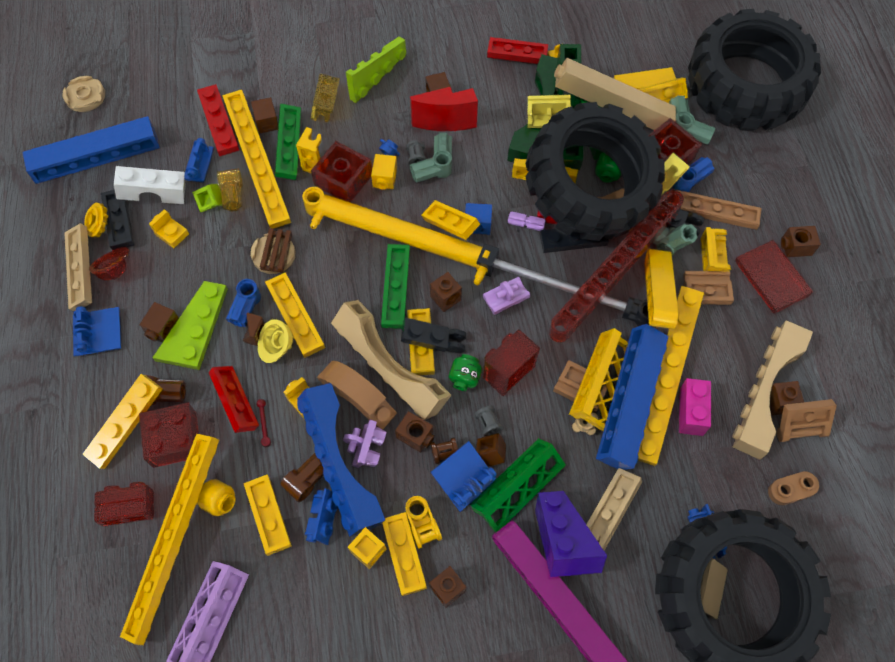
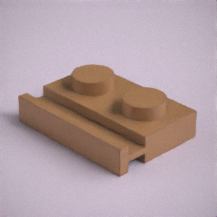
[683,271,734,305]
[553,360,608,412]

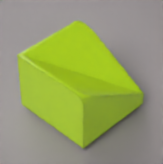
[192,184,225,212]

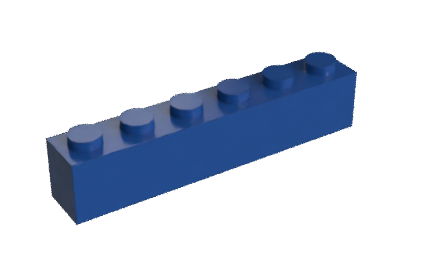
[23,116,160,184]
[596,324,668,470]

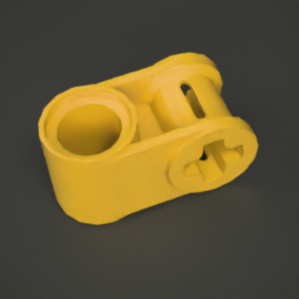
[405,496,442,549]

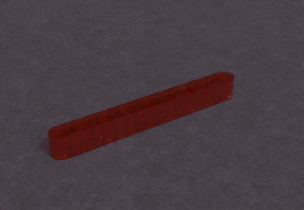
[549,190,684,342]

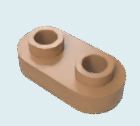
[768,471,819,505]

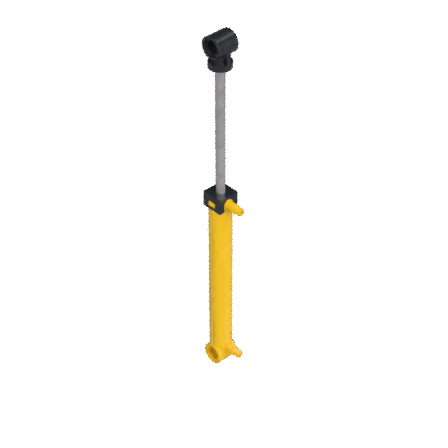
[302,187,653,327]

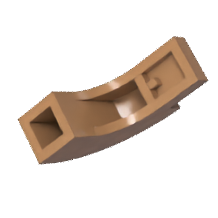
[316,361,397,430]

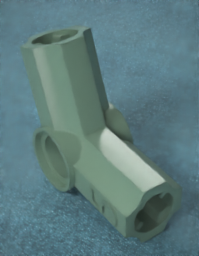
[669,95,715,145]
[410,133,452,183]
[638,216,698,256]

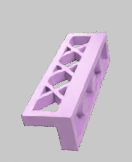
[166,561,249,662]

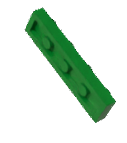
[274,104,301,180]
[381,244,410,329]

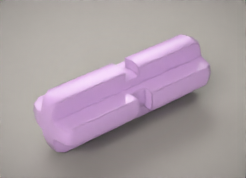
[508,212,545,231]

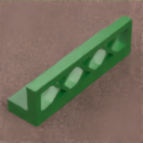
[470,438,566,533]

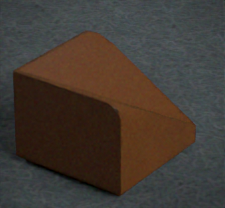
[243,313,265,346]
[476,433,506,467]

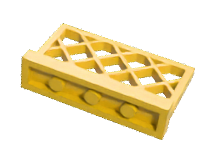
[569,328,628,431]

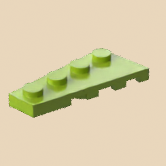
[346,37,406,103]
[153,281,228,370]

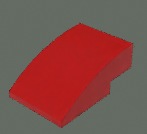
[410,87,478,131]

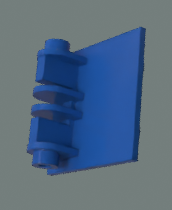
[73,306,121,357]
[430,441,497,512]

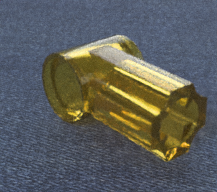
[217,168,243,212]

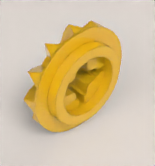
[84,203,108,238]

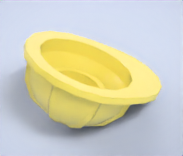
[258,320,294,363]

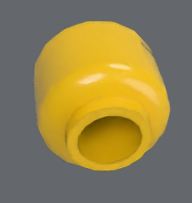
[197,479,235,517]

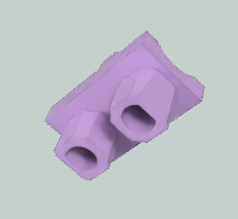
[483,277,530,315]
[343,420,387,468]

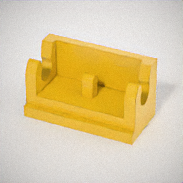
[296,127,327,177]
[700,227,731,272]

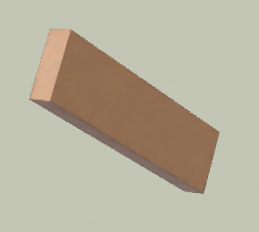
[672,190,762,230]

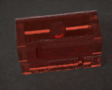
[94,482,154,526]

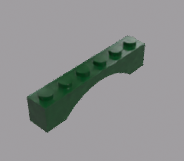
[557,44,584,171]
[507,54,558,162]

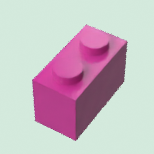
[679,378,711,436]

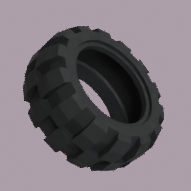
[688,9,821,131]
[525,102,665,241]
[655,509,831,662]

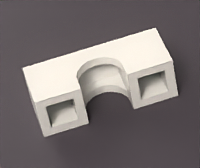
[114,166,185,204]

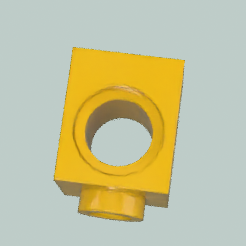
[371,154,397,190]
[348,527,387,569]

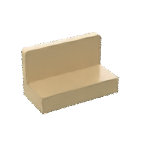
[701,558,727,619]

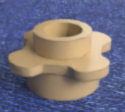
[572,412,598,435]

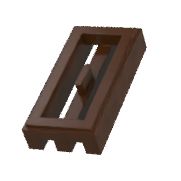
[260,228,292,273]

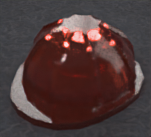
[89,247,130,280]

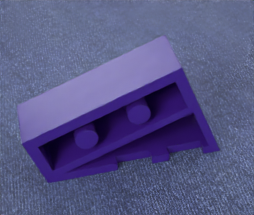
[535,491,607,577]

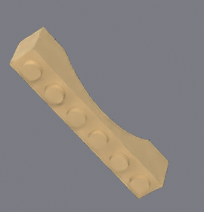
[331,300,451,420]
[732,320,813,460]

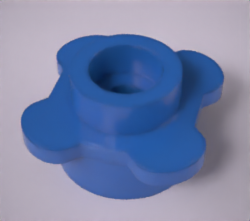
[379,139,400,156]

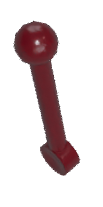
[256,399,271,447]

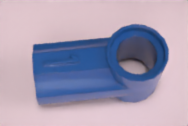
[673,157,715,192]
[226,279,261,327]

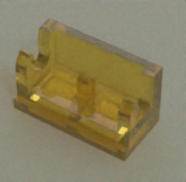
[311,74,340,122]

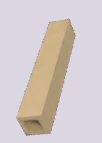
[554,58,676,134]

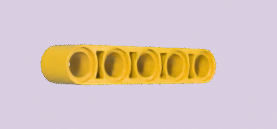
[645,249,678,329]

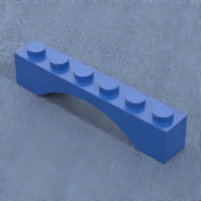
[297,383,386,537]

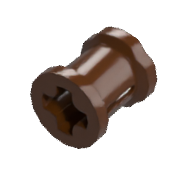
[430,437,458,464]

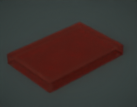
[735,240,813,313]

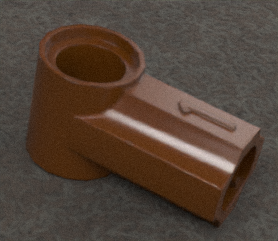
[146,375,186,405]
[281,453,324,502]

